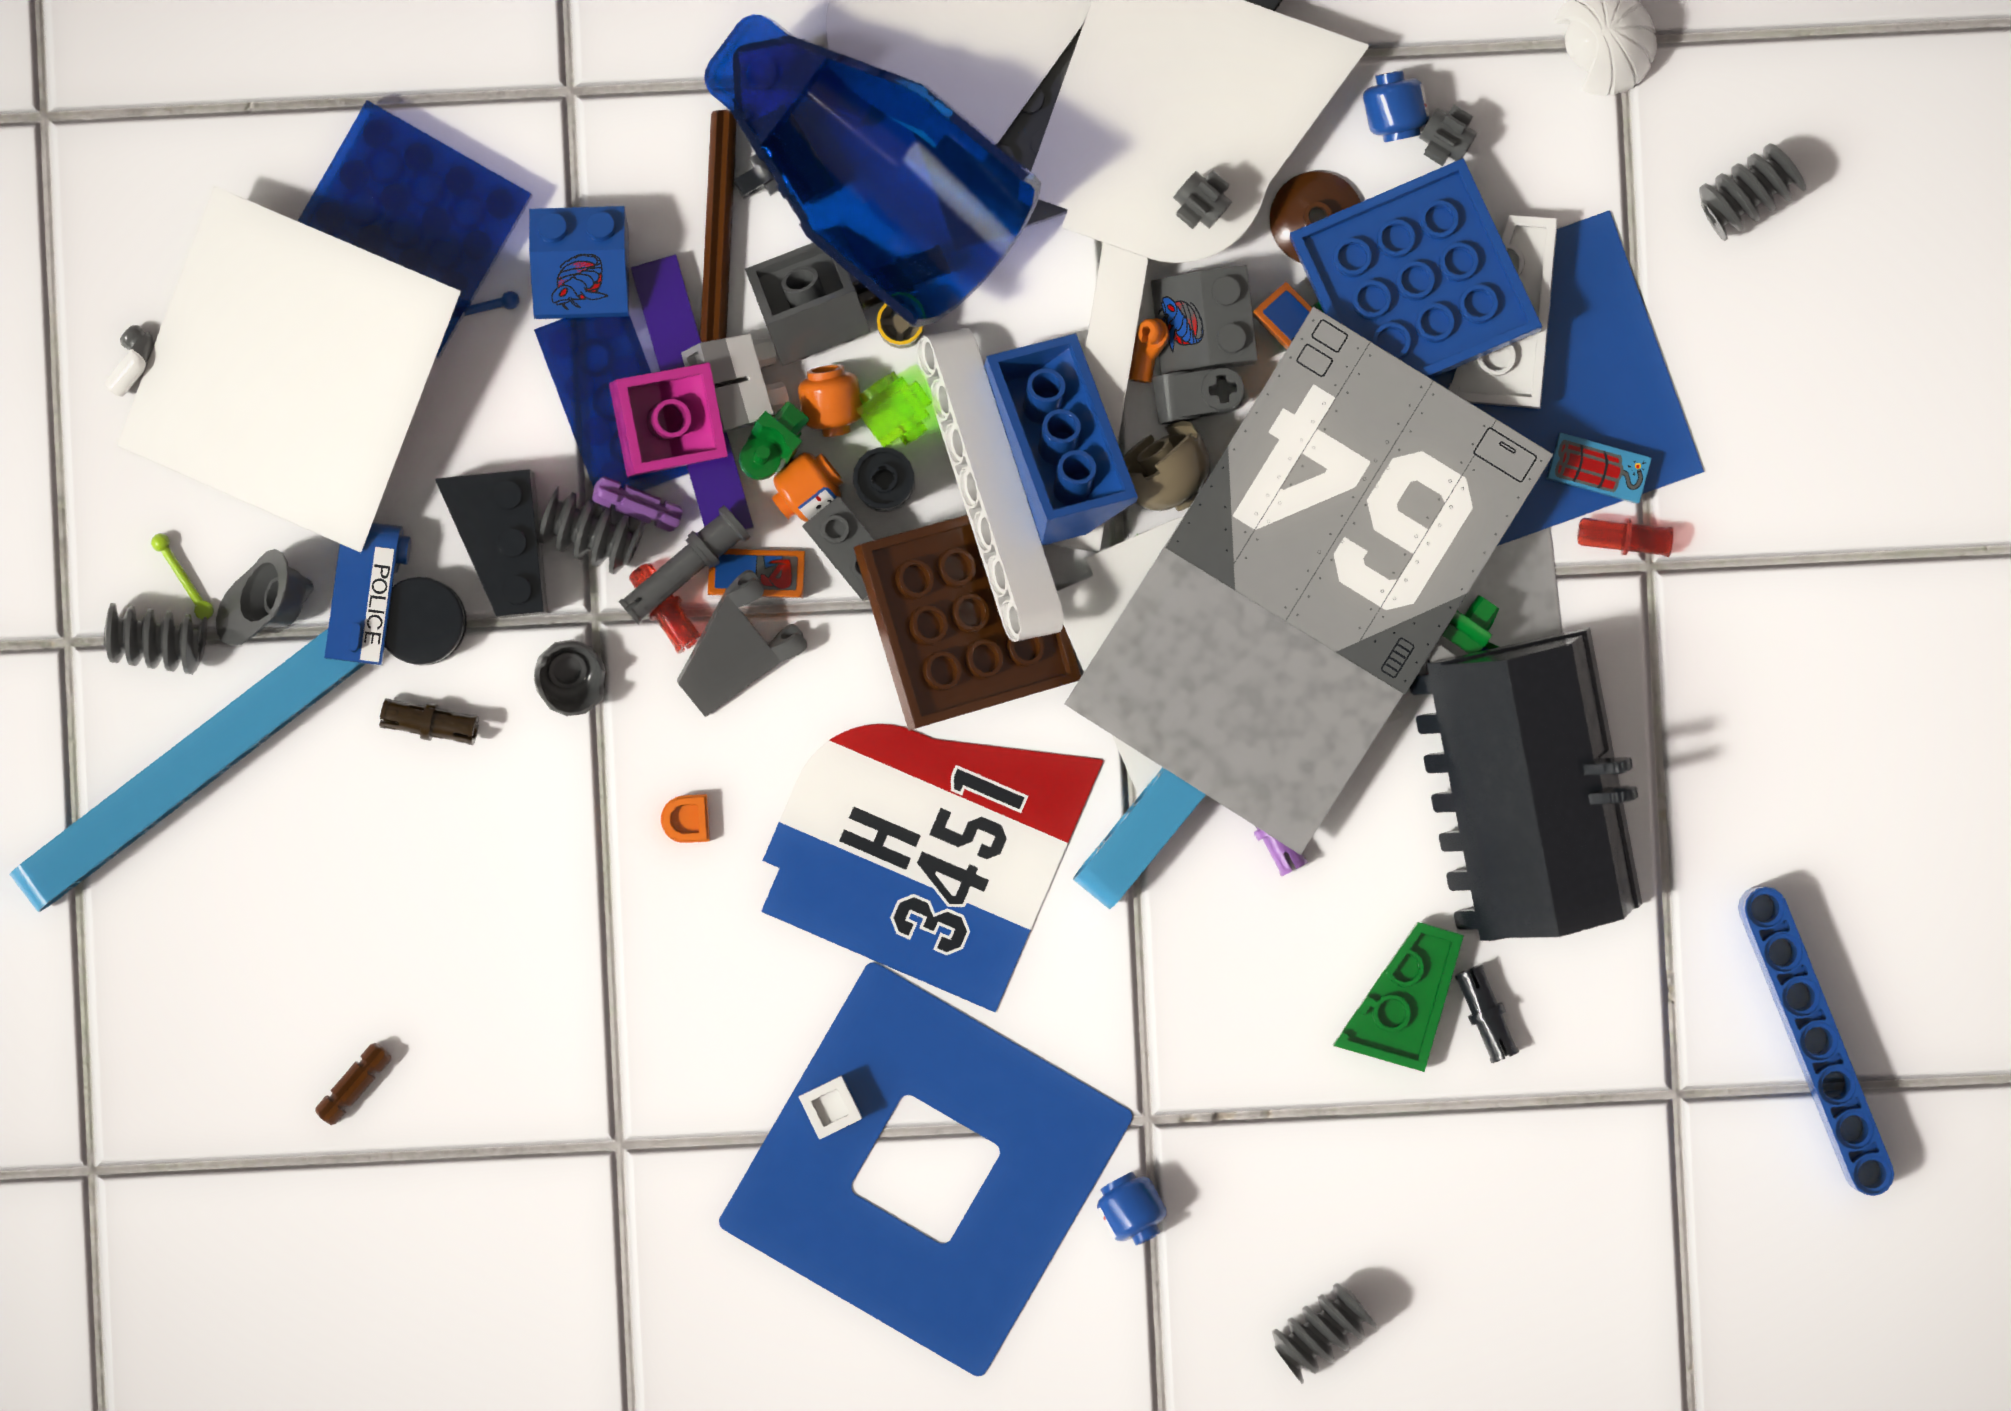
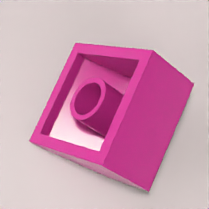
[609,362,728,477]

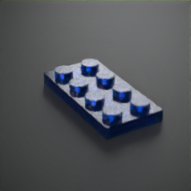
[534,313,689,507]

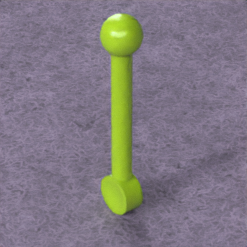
[151,533,214,620]

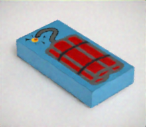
[1546,432,1652,504]

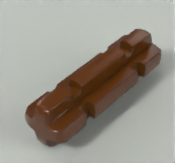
[315,1043,391,1126]

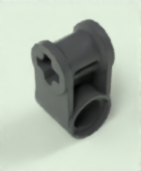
[1152,368,1244,425]

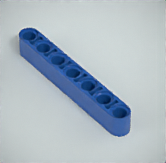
[1738,886,1894,1196]

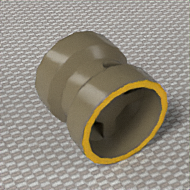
[877,297,925,349]

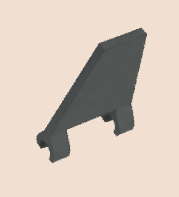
[677,570,807,717]

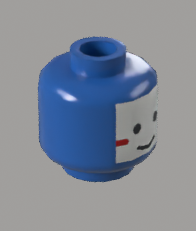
[1363,70,1429,142]
[1097,1172,1167,1246]

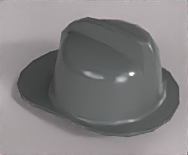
[216,549,314,646]

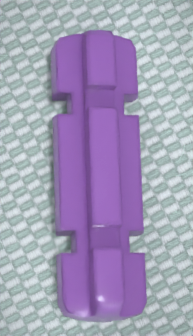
[592,476,683,532]

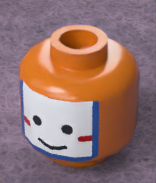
[771,452,844,522]

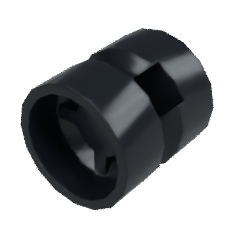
[853,447,915,512]

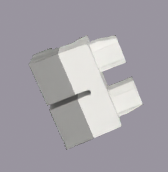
[681,334,790,433]

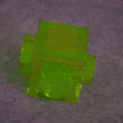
[856,371,932,448]

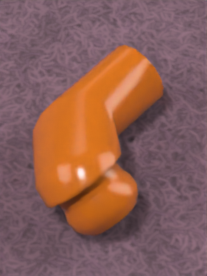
[1128,318,1169,384]

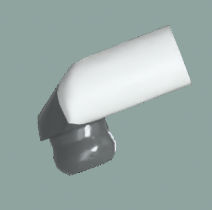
[105,325,154,397]

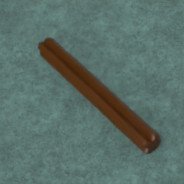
[700,110,737,342]

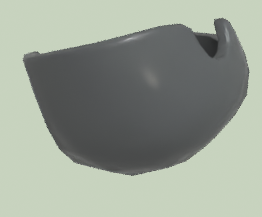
[534,639,606,716]

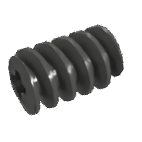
[1699,143,1807,241]
[539,486,646,574]
[103,603,207,675]
[1272,1283,1378,1384]

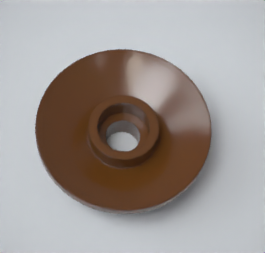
[1269,171,1361,263]

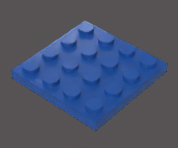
[1289,158,1542,379]

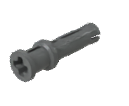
[618,505,751,624]

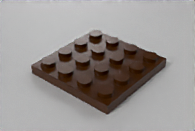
[853,515,1081,731]

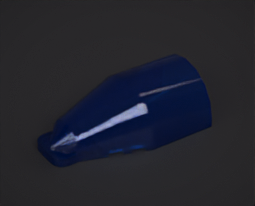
[704,14,1041,327]

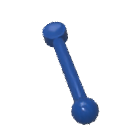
[450,291,519,320]

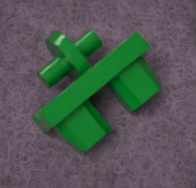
[739,401,809,480]

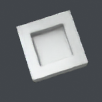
[799,1075,862,1140]

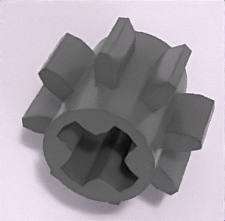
[1419,104,1478,166]
[1173,170,1232,229]

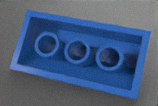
[984,333,1138,546]

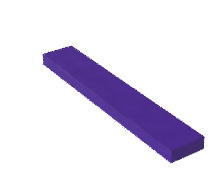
[630,254,754,530]

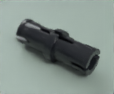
[1455,964,1519,1063]

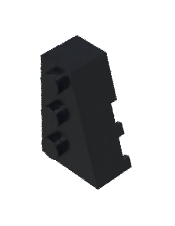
[435,469,549,618]

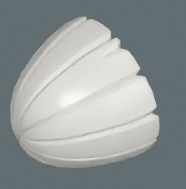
[1554,0,1657,96]

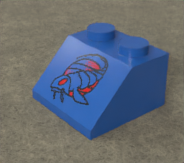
[529,206,629,319]

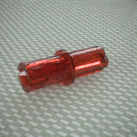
[1577,518,1673,557]
[629,563,701,654]

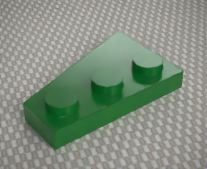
[1332,922,1464,1072]

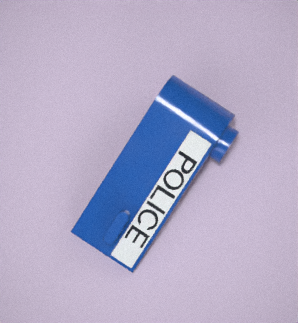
[324,522,411,666]

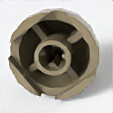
[1123,421,1210,511]

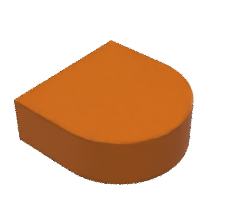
[661,794,710,843]

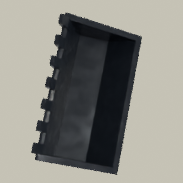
[1410,627,1642,941]

